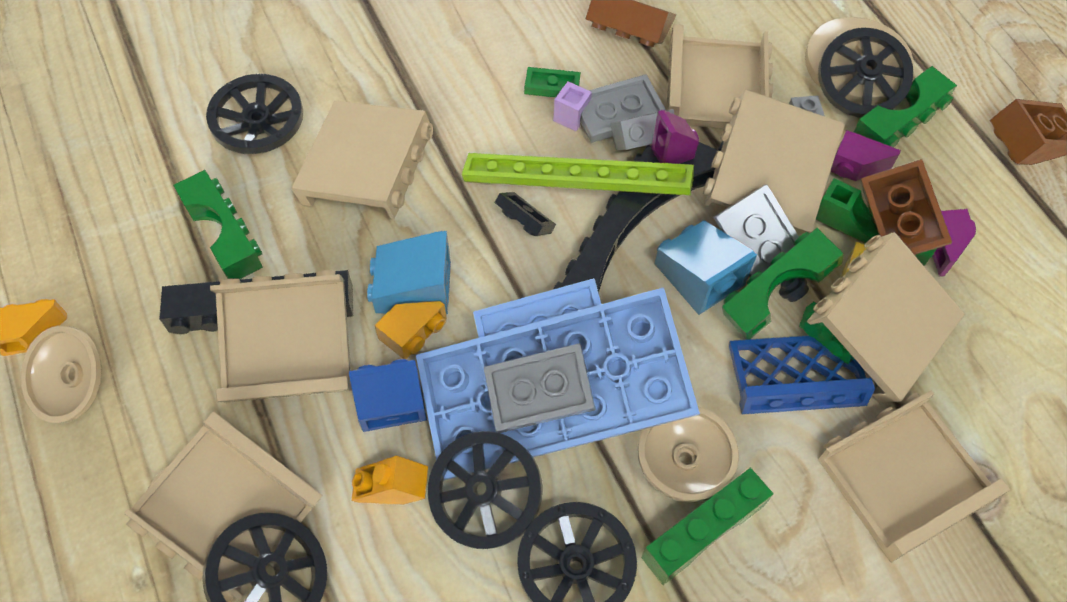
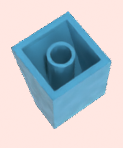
[654,220,757,315]
[367,231,451,314]

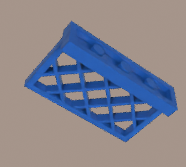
[729,336,875,415]

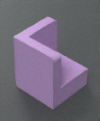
[553,81,592,131]

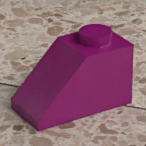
[651,110,699,164]
[830,130,901,181]
[932,209,976,277]

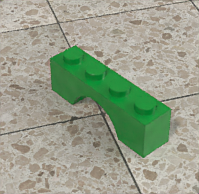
[853,66,957,147]
[173,170,263,280]
[816,178,937,266]
[722,228,844,340]
[641,467,774,585]

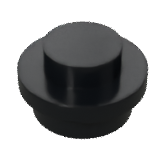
[779,278,809,302]

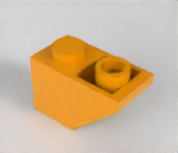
[0,299,67,356]
[374,301,447,359]
[351,455,428,505]

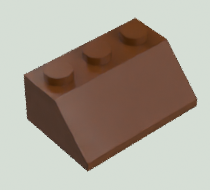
[585,0,676,47]

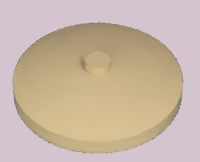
[805,17,913,104]

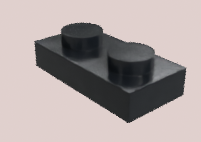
[494,192,556,236]

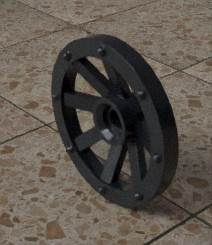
[818,28,913,118]
[206,74,303,154]
[428,431,543,549]
[517,502,637,602]
[202,513,327,602]

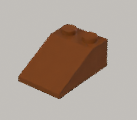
[990,99,1067,165]
[861,159,952,255]

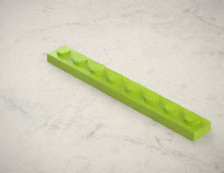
[462,153,694,195]

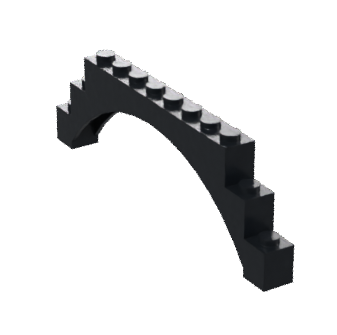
[553,141,724,292]

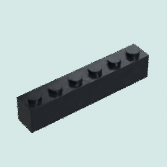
[159,270,353,334]

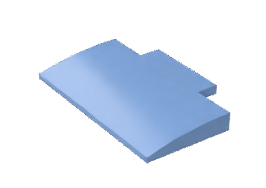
[416,278,700,481]

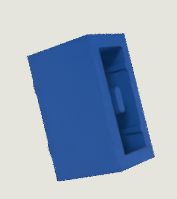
[349,359,427,432]

